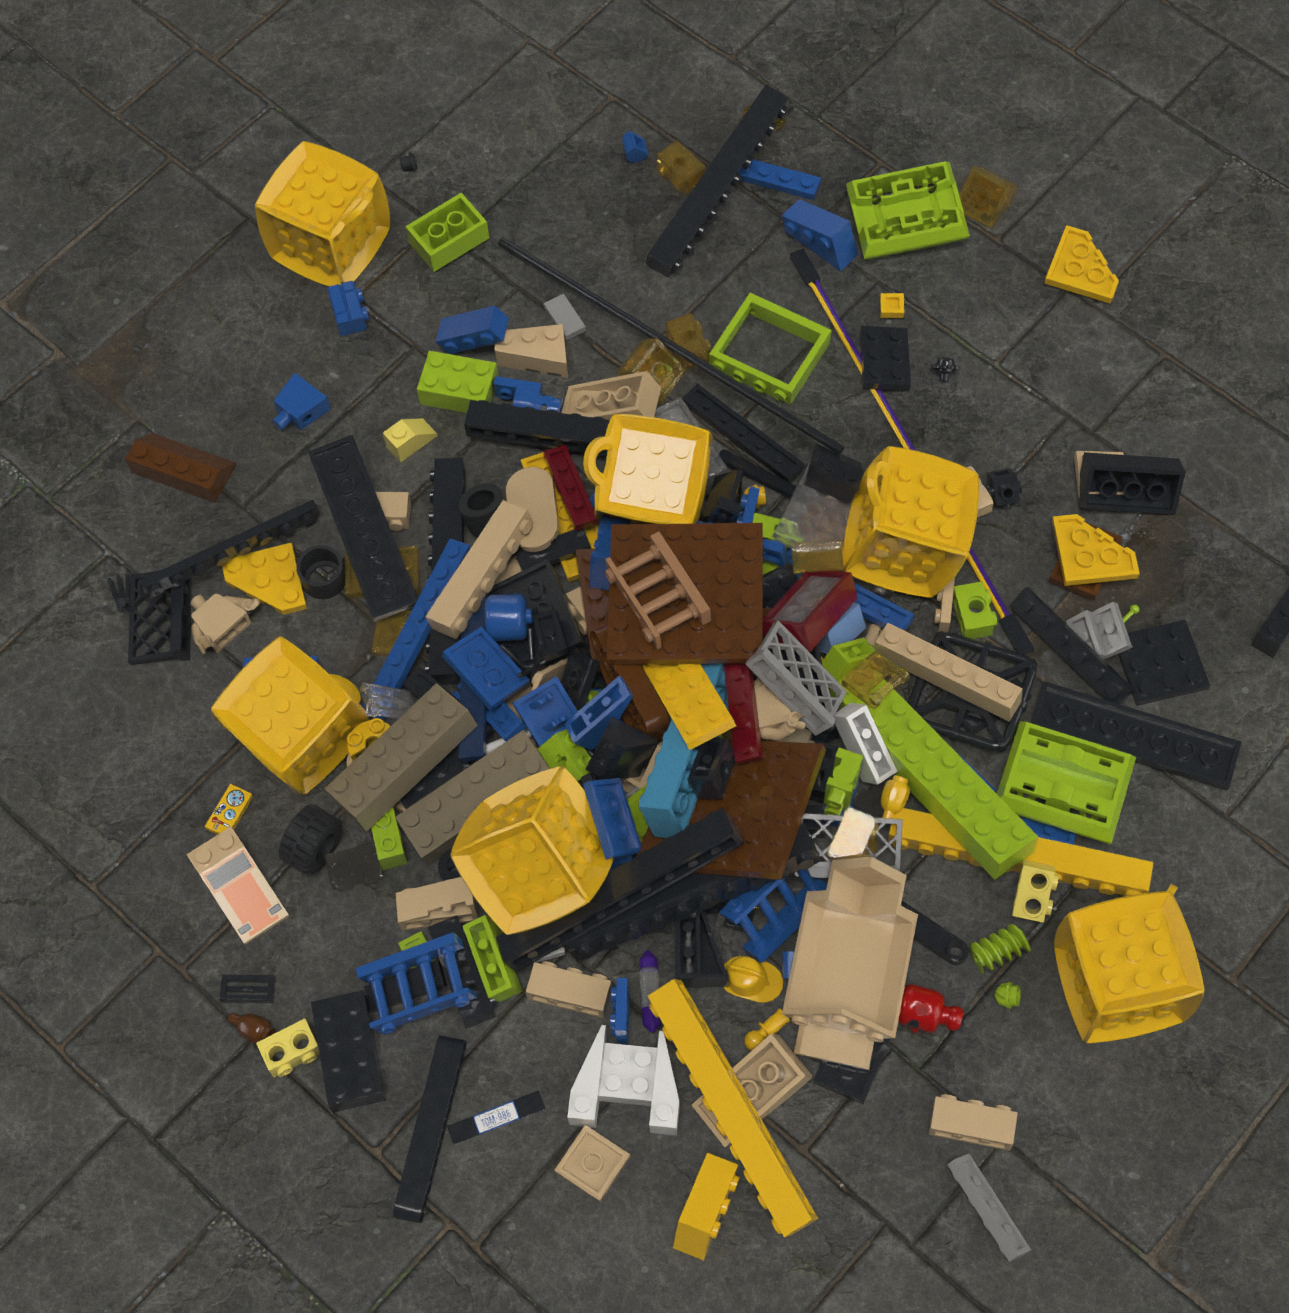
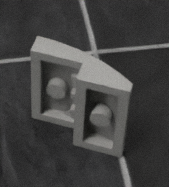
[1066,602,1132,659]

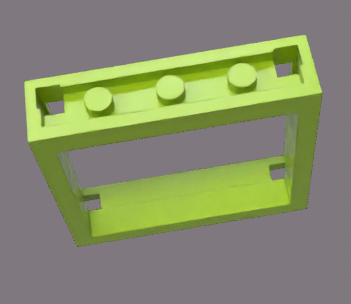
[709,293,832,405]

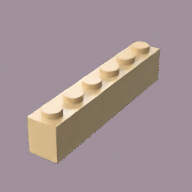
[425,500,533,639]
[875,623,1023,722]

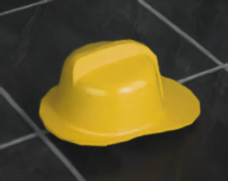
[723,956,783,1003]

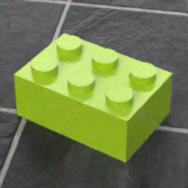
[405,192,490,272]
[417,351,499,413]

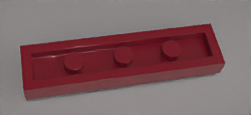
[543,445,598,531]
[724,663,763,765]

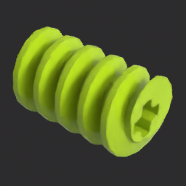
[970,924,1031,975]

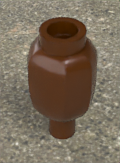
[228,1013,275,1043]

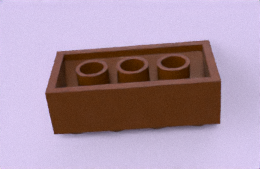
[125,433,236,503]

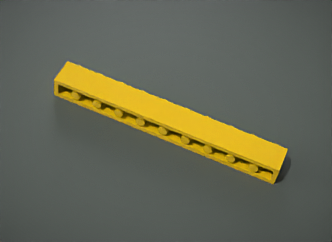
[888,808,1153,896]
[648,979,819,1237]

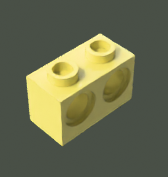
[1012,860,1059,923]
[256,1019,319,1077]

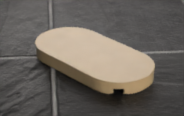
[506,467,559,552]

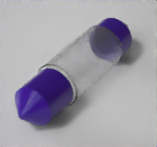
[638,950,661,1033]

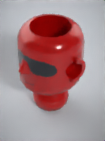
[898,984,964,1033]

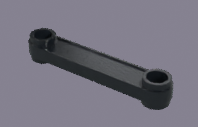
[901,900,969,965]

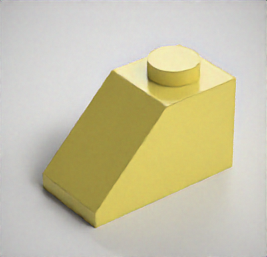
[383,418,438,462]

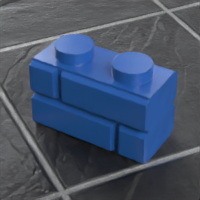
[327,281,369,336]

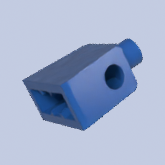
[272,373,331,430]

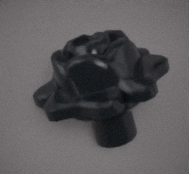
[931,357,960,381]

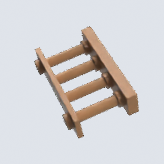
[604,531,711,649]

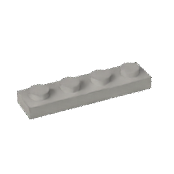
[948,1154,1031,1262]

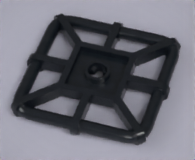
[907,631,1038,752]

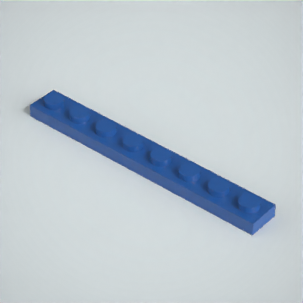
[362,538,471,721]

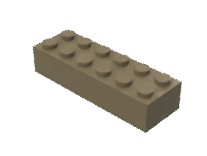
[325,683,478,832]
[395,730,549,865]

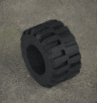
[279,804,342,876]

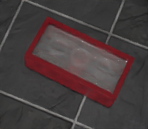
[763,569,857,652]

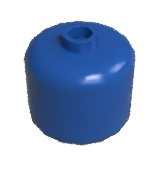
[485,593,533,642]

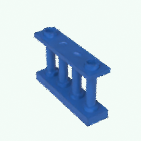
[719,869,827,963]
[355,932,477,1034]

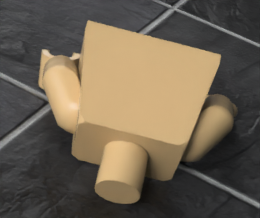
[191,594,259,654]
[754,677,806,741]

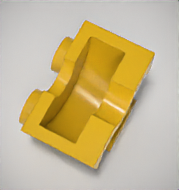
[347,718,390,761]

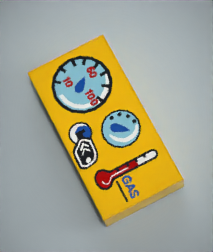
[204,784,253,835]

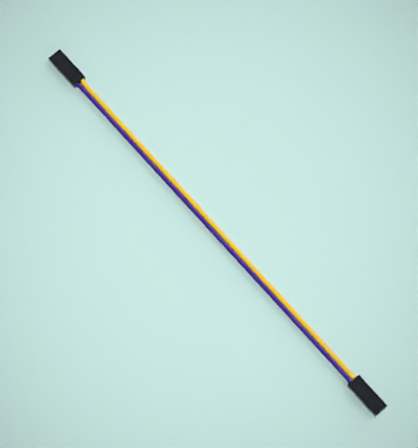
[790,249,1034,655]

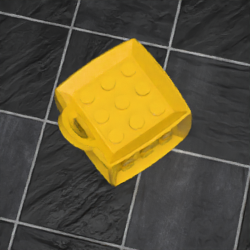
[255,141,390,286]
[583,414,713,524]
[843,446,979,598]
[211,636,369,795]
[450,766,614,935]
[1054,884,1205,1043]

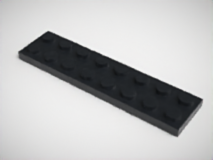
[308,434,418,622]
[1031,681,1242,790]

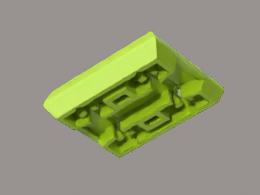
[846,161,970,260]
[997,721,1136,845]

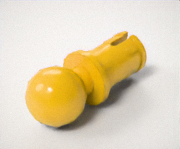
[744,1008,790,1051]

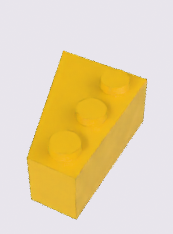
[673,1153,740,1261]

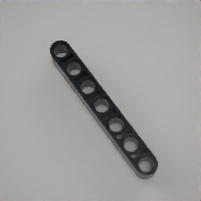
[393,1035,467,1224]

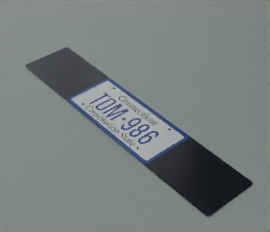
[447,1091,545,1145]

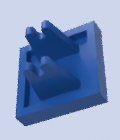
[512,676,578,747]

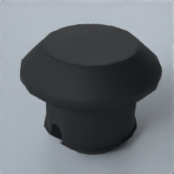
[399,152,417,172]

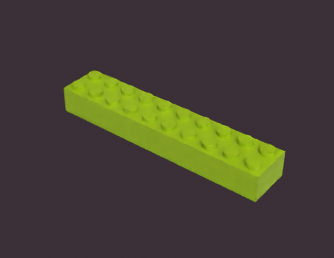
[829,662,1038,880]

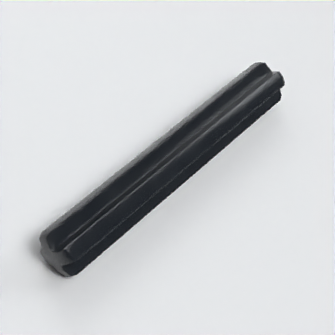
[717,449,803,501]

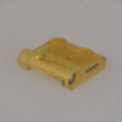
[841,650,910,709]

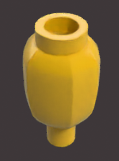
[881,775,910,819]

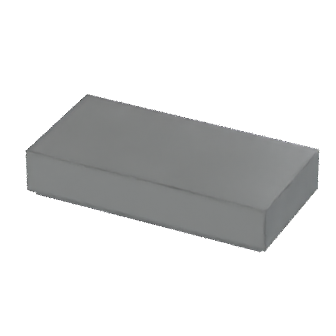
[544,294,586,341]

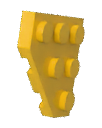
[1044,225,1119,304]
[1051,514,1140,586]
[222,543,307,615]

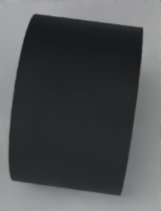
[459,483,506,536]
[296,545,347,599]

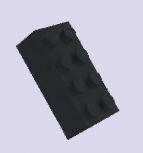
[311,990,386,1113]

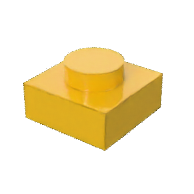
[880,293,904,318]

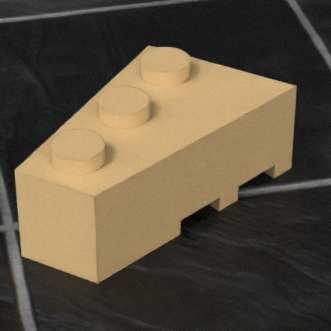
[494,324,568,378]
[396,877,478,931]

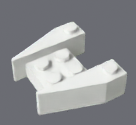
[567,1025,680,1136]

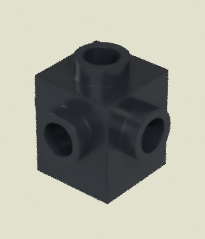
[985,468,1022,508]

